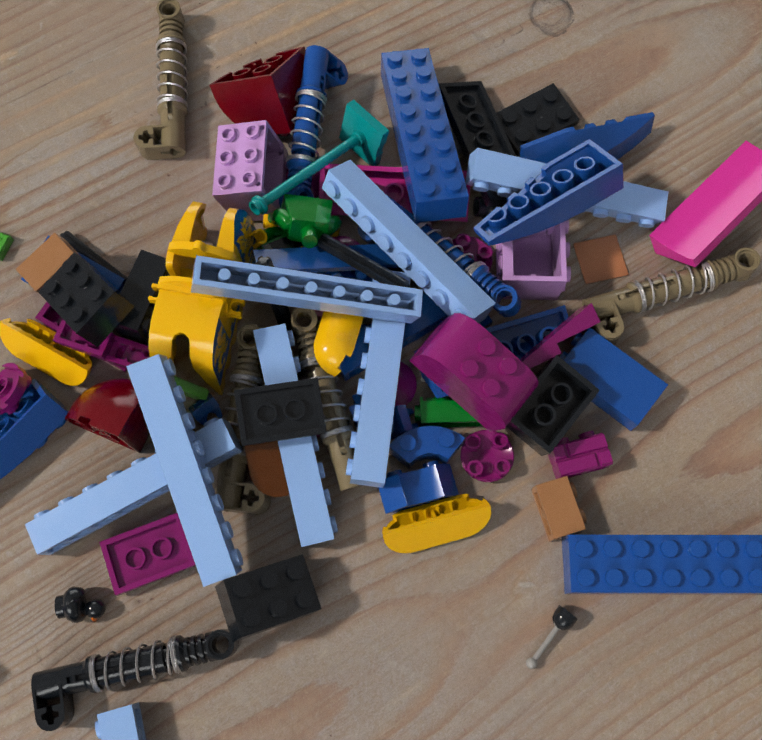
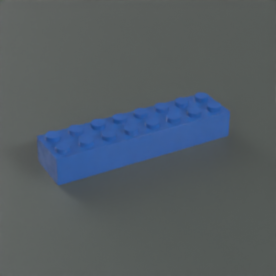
[381,48,469,223]
[562,535,762,595]

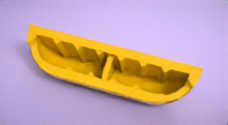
[314,311,364,377]
[0,318,92,386]
[382,494,491,553]

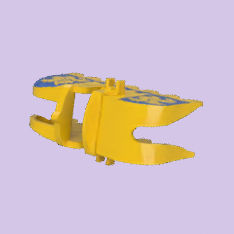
[148,201,258,395]

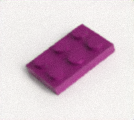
[99,513,196,596]

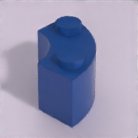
[389,426,465,469]
[379,460,459,514]

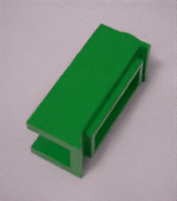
[414,397,483,428]

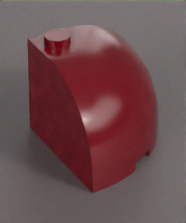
[209,46,305,136]
[65,378,150,453]

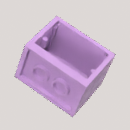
[212,120,288,221]
[496,219,571,300]

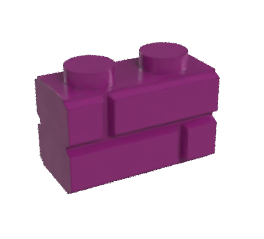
[548,431,613,479]

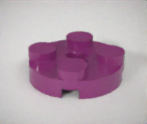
[0,363,32,415]

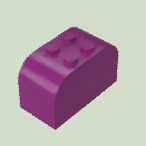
[409,313,539,432]

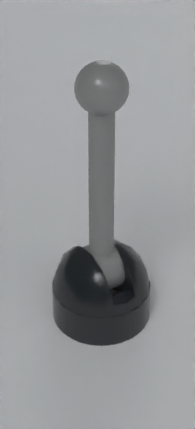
[526,605,578,669]

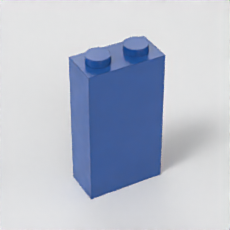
[560,328,668,431]

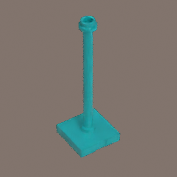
[249,99,389,216]

